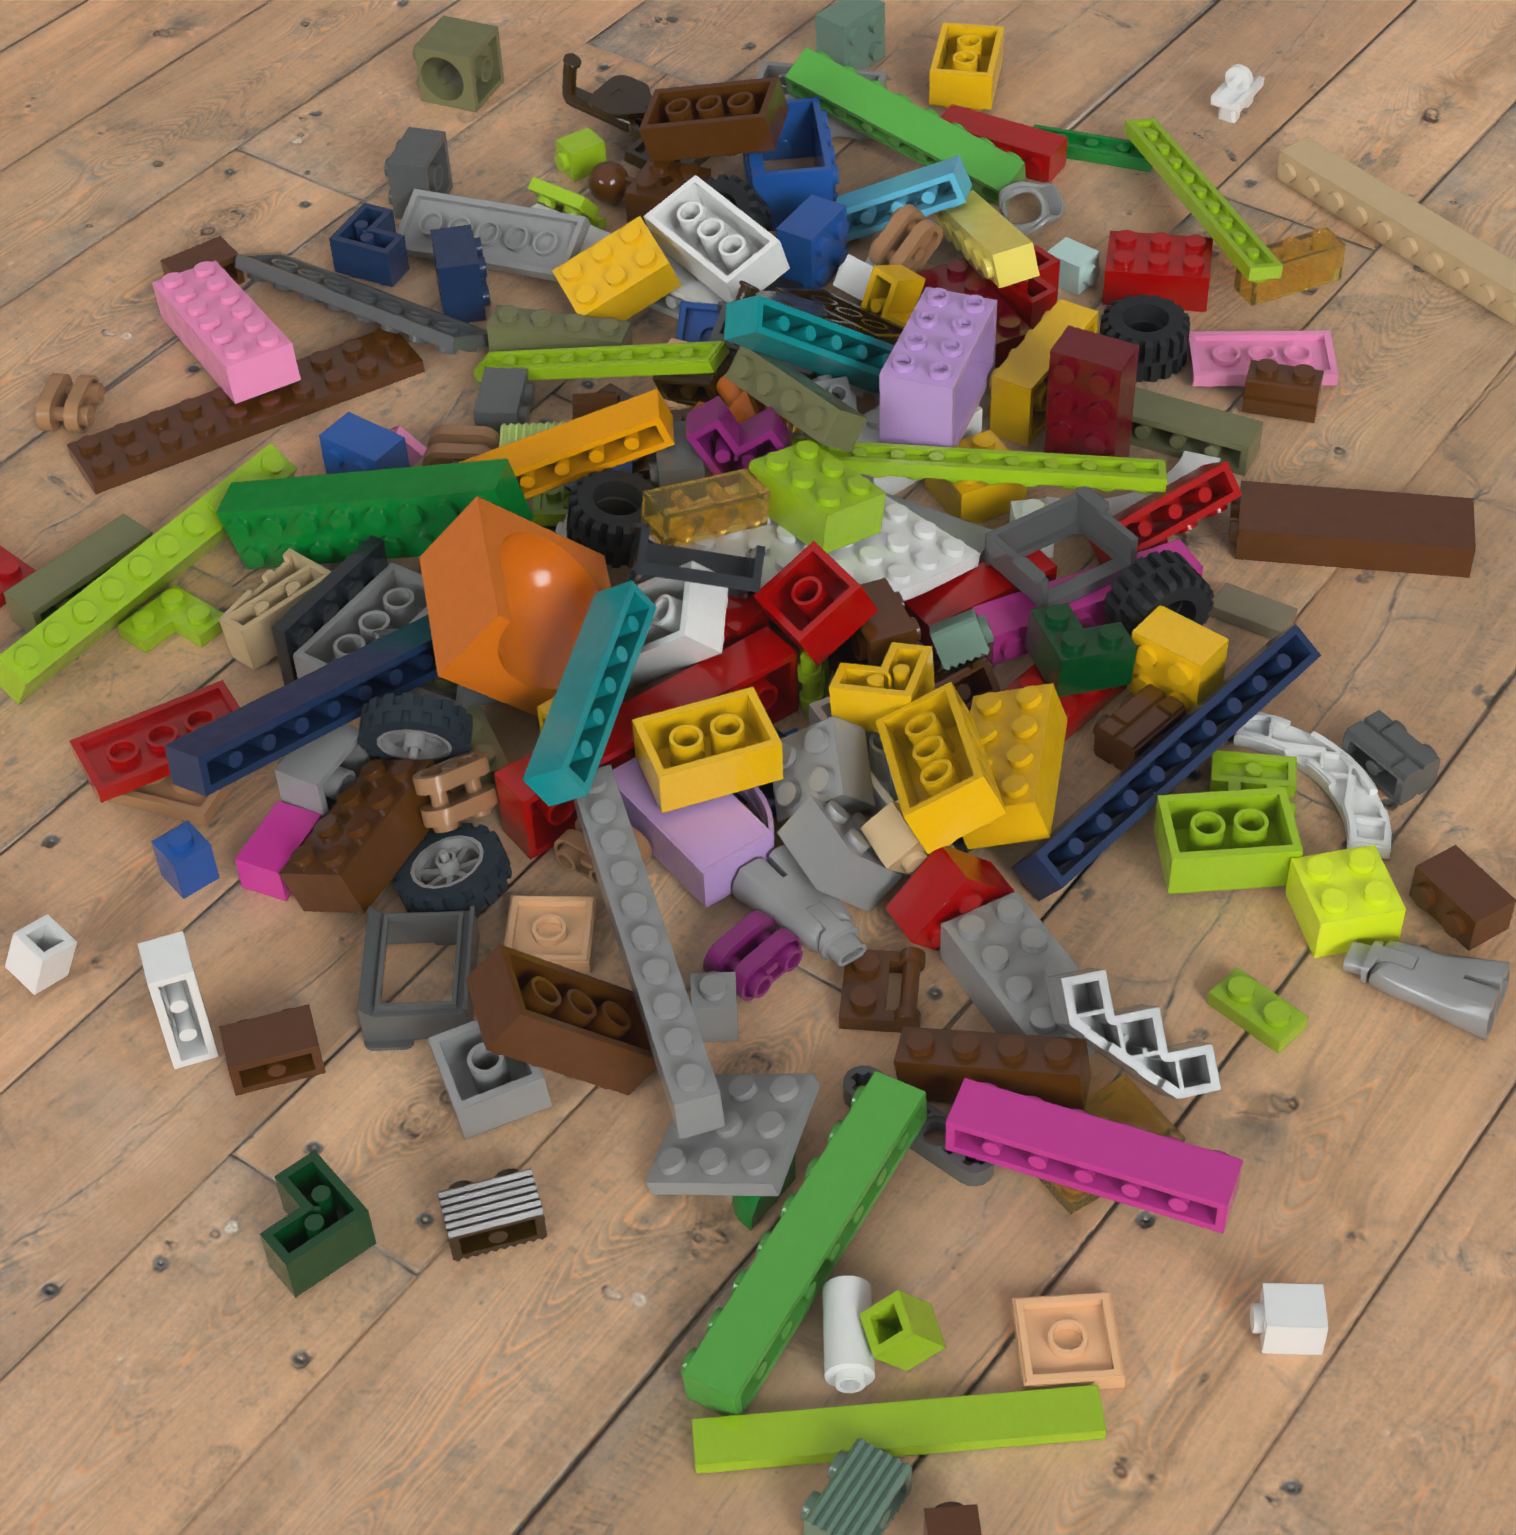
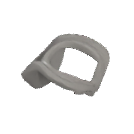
[998,181,1064,235]

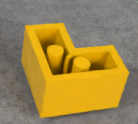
[861,264,926,327]
[829,642,935,733]

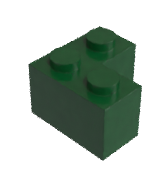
[1025,603,1138,697]
[260,1150,376,1298]

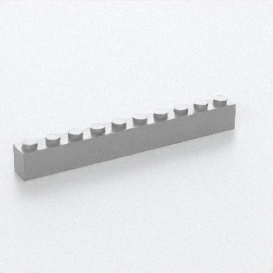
[574,765,725,1139]

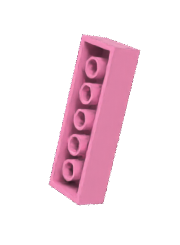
[152,260,301,404]

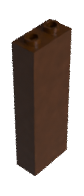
[1228,481,1476,578]

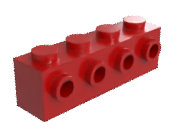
[1088,461,1242,565]

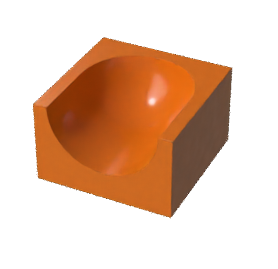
[419,497,611,717]

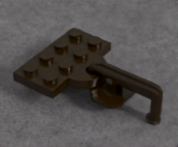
[562,53,711,169]
[730,280,904,346]

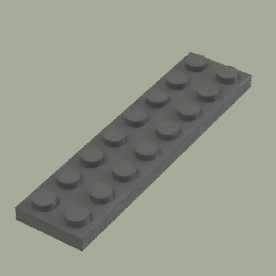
[234,252,489,355]

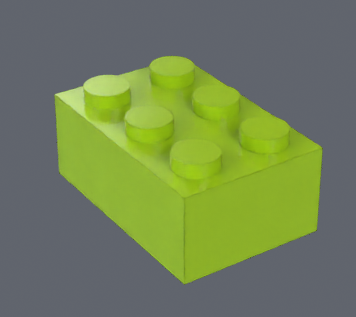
[746,439,886,554]
[1154,787,1303,894]

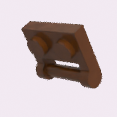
[839,947,926,1033]

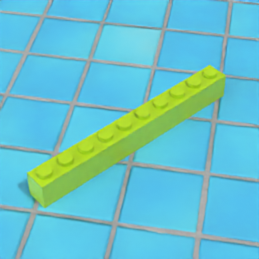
[0,443,297,704]

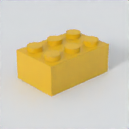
[929,22,1005,111]
[552,216,682,321]
[632,687,783,813]

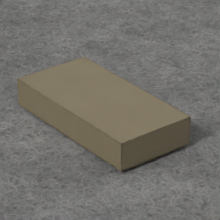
[1208,583,1298,639]

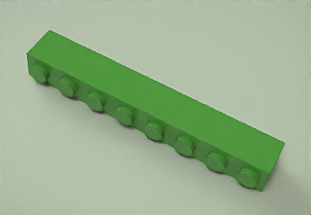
[785,47,1026,206]
[681,1071,927,1416]

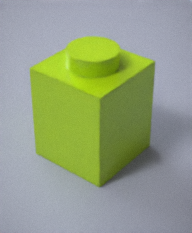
[554,127,606,182]
[859,1289,947,1371]

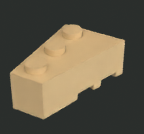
[219,548,332,670]

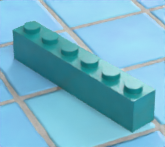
[724,295,895,394]
[522,580,657,807]

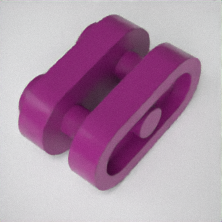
[703,910,803,1001]

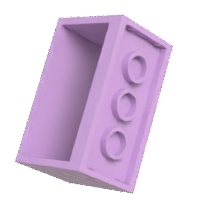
[879,287,997,447]

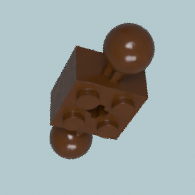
[588,159,711,229]

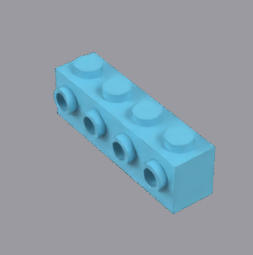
[836,155,972,242]

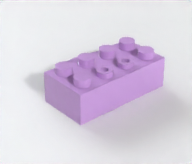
[613,757,775,908]

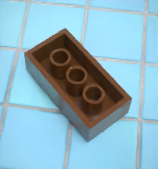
[639,77,789,162]
[279,759,452,913]
[466,944,657,1096]

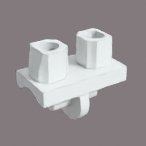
[1210,64,1265,123]

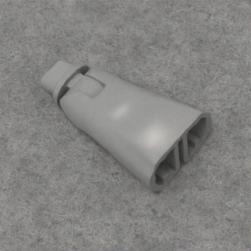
[732,844,867,967]
[1343,941,1512,1041]

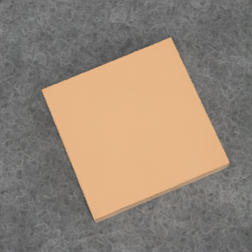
[504,895,598,973]
[1011,1291,1126,1391]

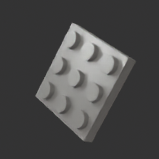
[645,1073,820,1196]

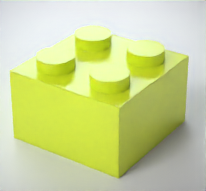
[1285,844,1406,958]

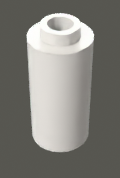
[822,1276,875,1393]

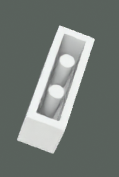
[137,931,219,1070]

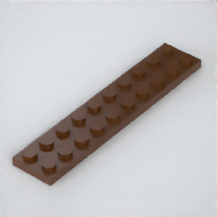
[67,328,425,494]

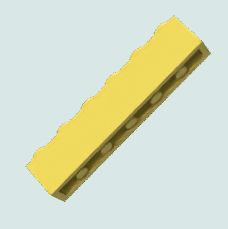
[934,190,1040,288]

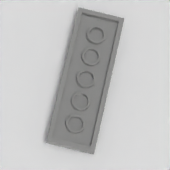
[396,189,591,281]

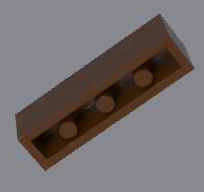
[894,1026,1091,1111]

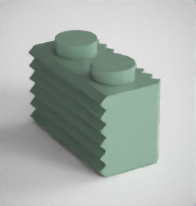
[929,608,995,671]
[800,1438,912,1535]

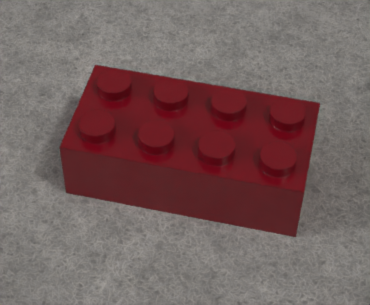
[917,258,1031,368]
[1044,325,1139,457]

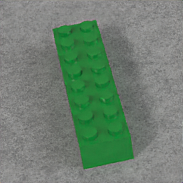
[216,458,534,569]

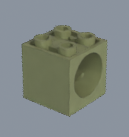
[413,15,504,113]

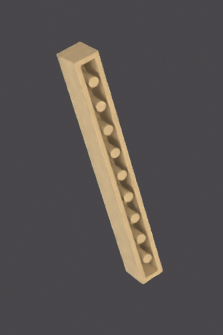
[1276,137,1516,327]

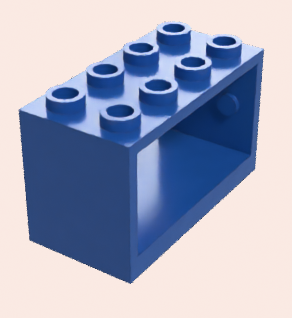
[743,97,839,231]

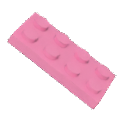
[1188,330,1339,388]

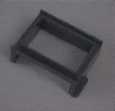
[627,523,765,599]

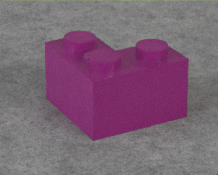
[686,396,792,491]

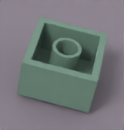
[815,0,885,70]

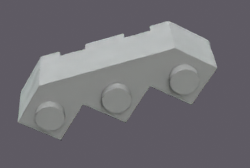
[1045,968,1221,1099]

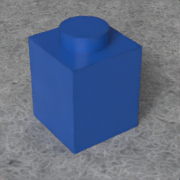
[151,821,220,899]

